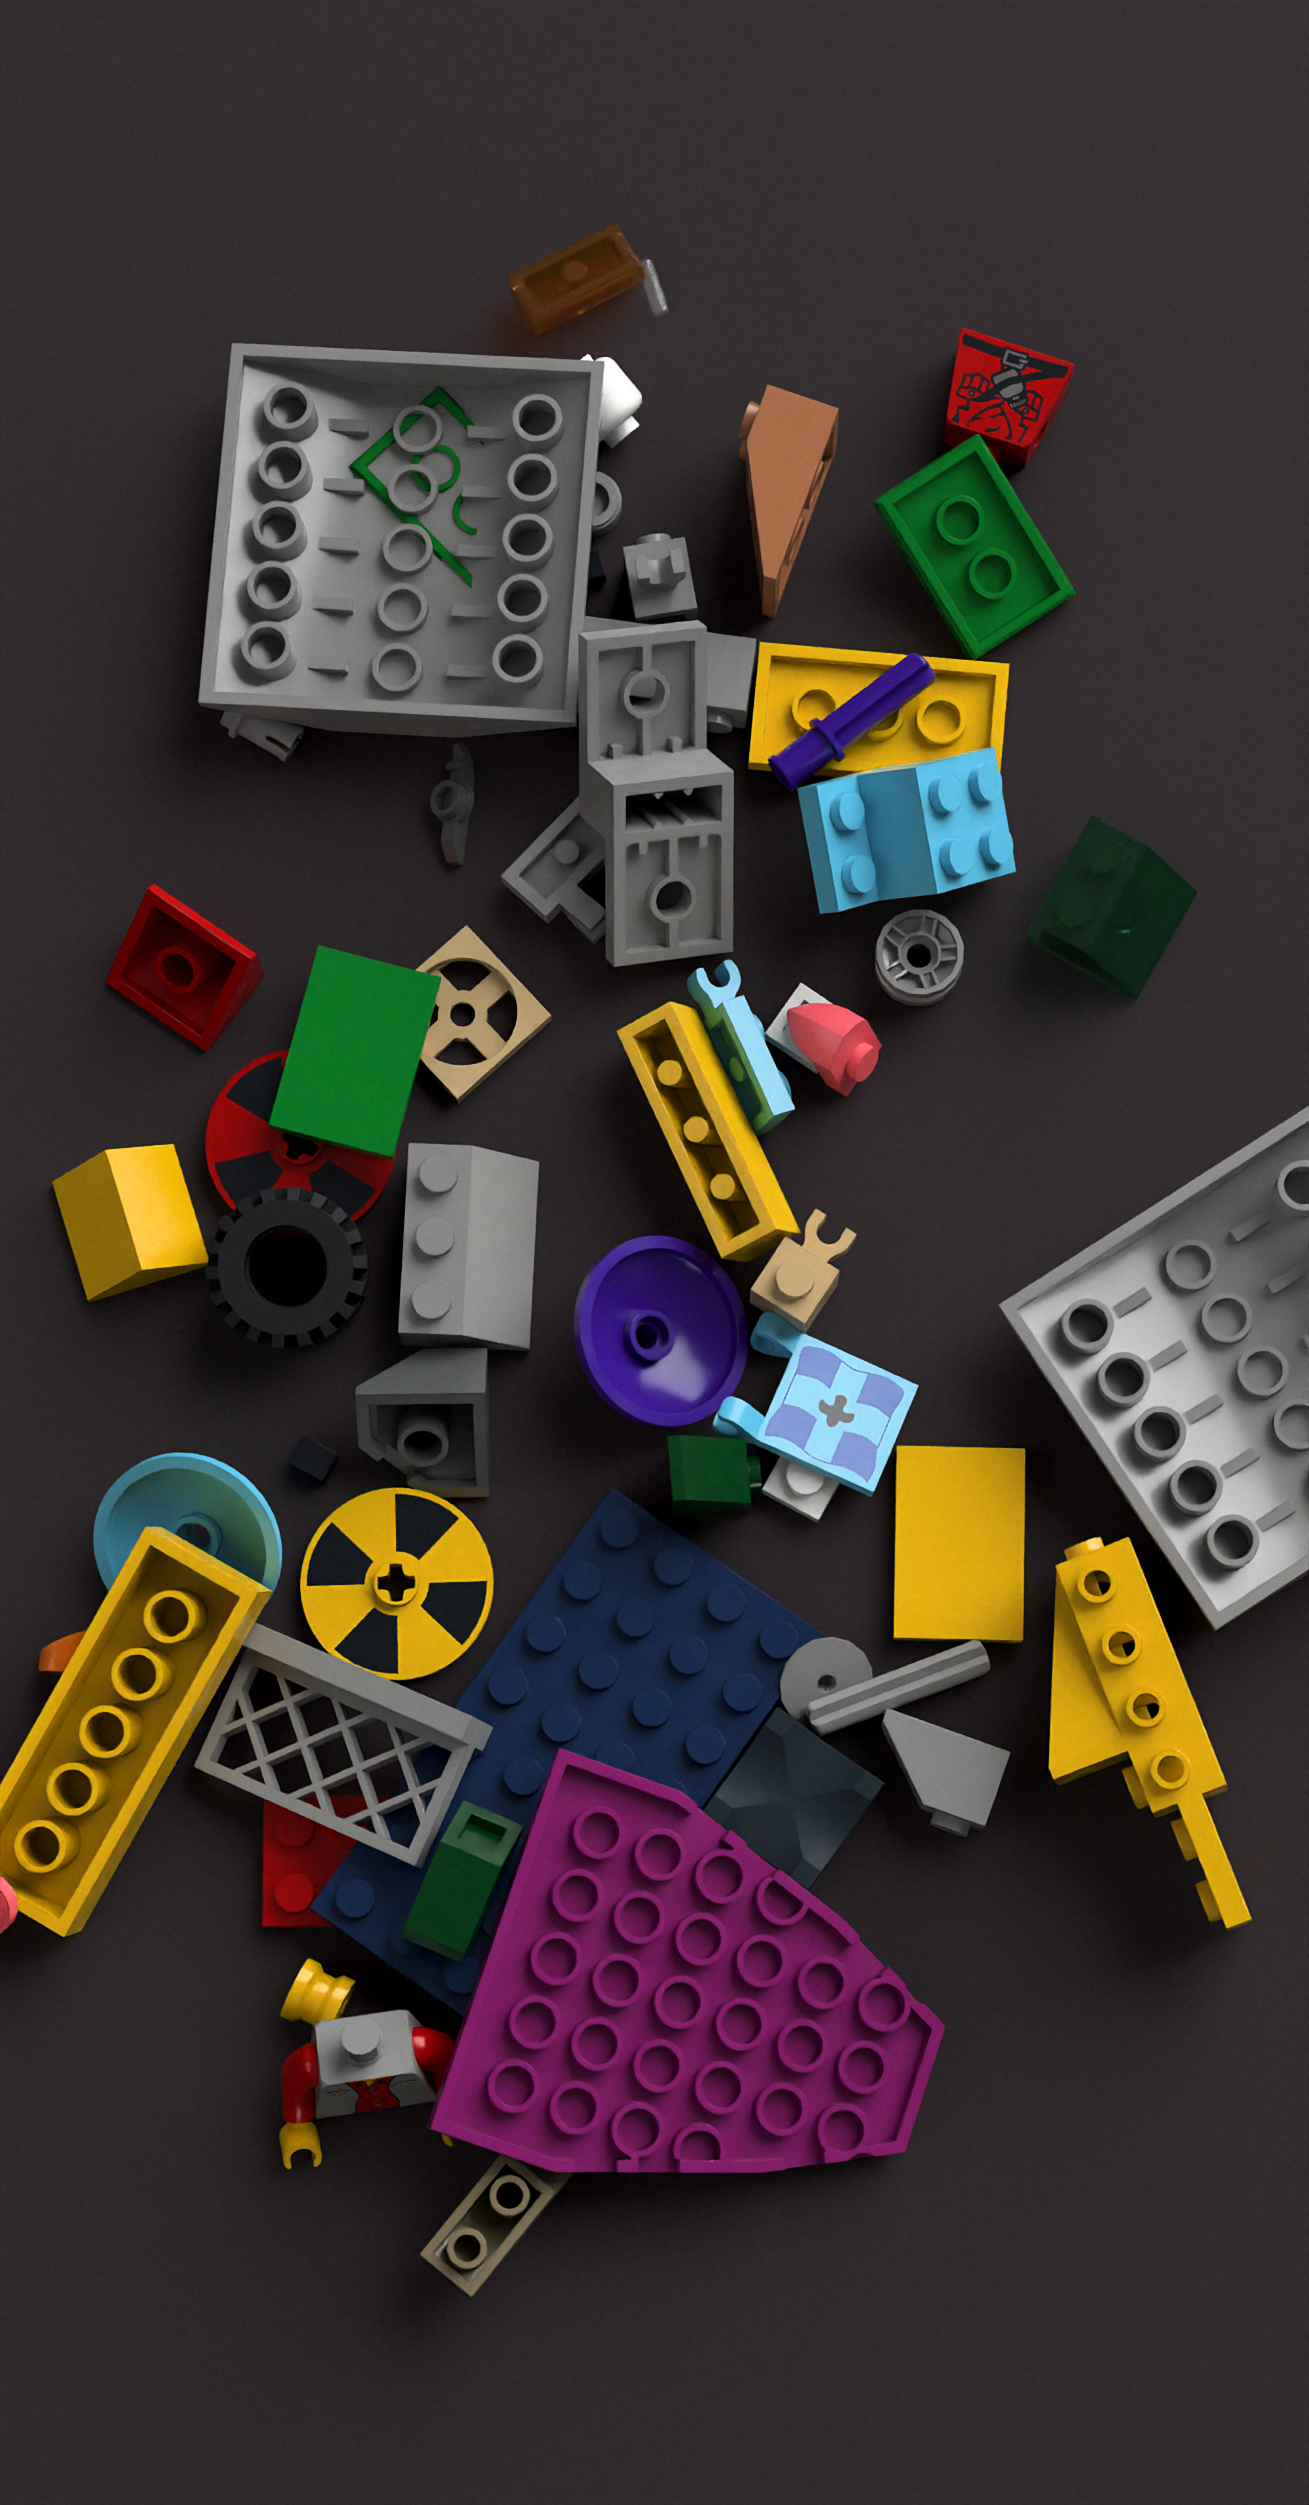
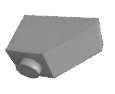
[881,1708,1011,1837]

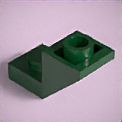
[401,1801,524,1963]

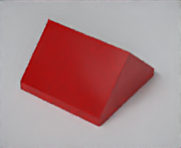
[105,884,264,1052]

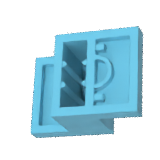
[797,747,1016,914]

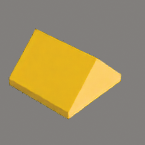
[52,1144,209,1303]

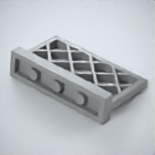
[194,1622,493,1869]

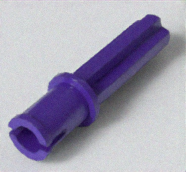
[768,653,936,792]

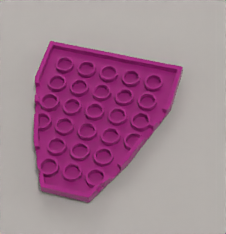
[426,1748,945,2173]

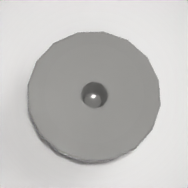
[779,1637,873,1727]

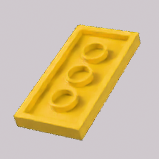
[748,642,1010,777]

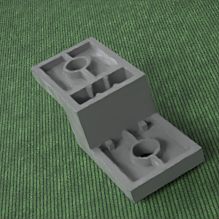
[578,620,734,967]

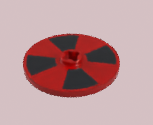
[205,1049,396,1239]

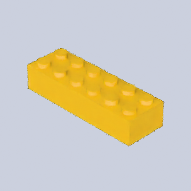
[0,1527,272,1937]

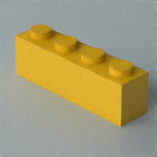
[617,1001,802,1263]

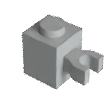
[623,533,697,625]

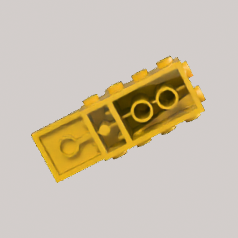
[1049,1537,1253,1931]

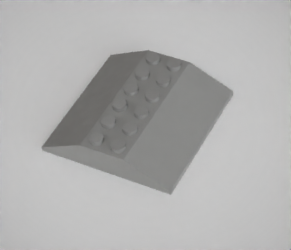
[198,343,605,738]
[998,1106,1309,1631]

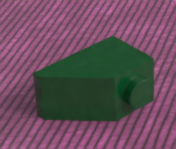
[667,1435,762,1519]

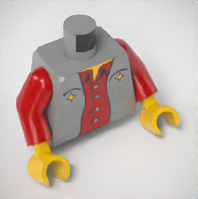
[279,2010,455,2169]

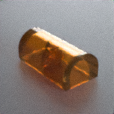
[506,222,645,337]

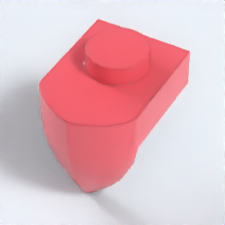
[787,1003,882,1097]

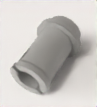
[220,711,305,763]

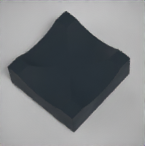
[703,1707,884,1891]

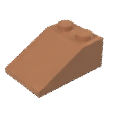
[738,385,839,618]

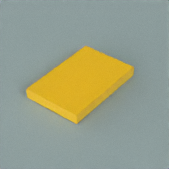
[893,1446,1025,1643]

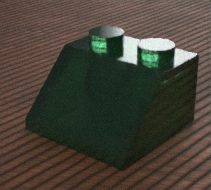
[1026,815,1198,1001]

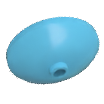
[93,1453,282,1608]

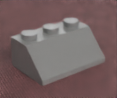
[398,1143,539,1351]

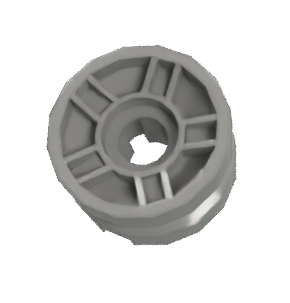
[875,909,964,1006]

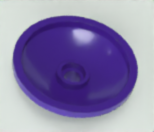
[573,1236,749,1428]

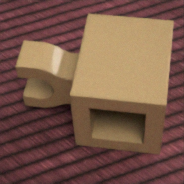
[750,1209,857,1334]

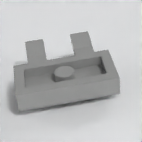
[501,796,606,944]

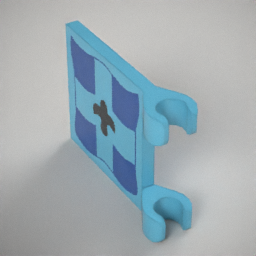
[712,1311,919,1497]

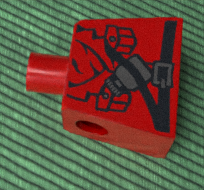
[943,327,1075,468]

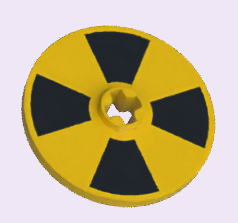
[300,1488,494,1681]

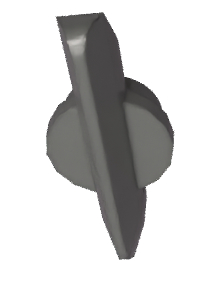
[430,742,475,866]

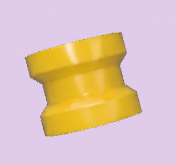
[280,1958,356,2026]

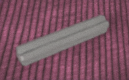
[805,1640,991,1737]

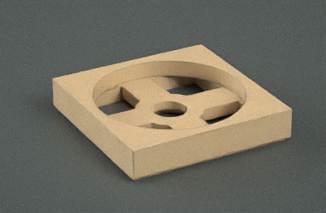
[416,925,552,1103]

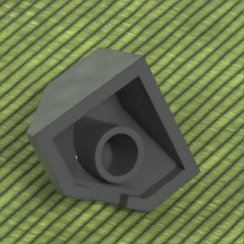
[355,1348,490,1498]

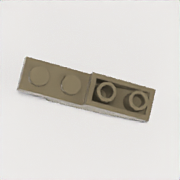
[420,2154,575,2298]

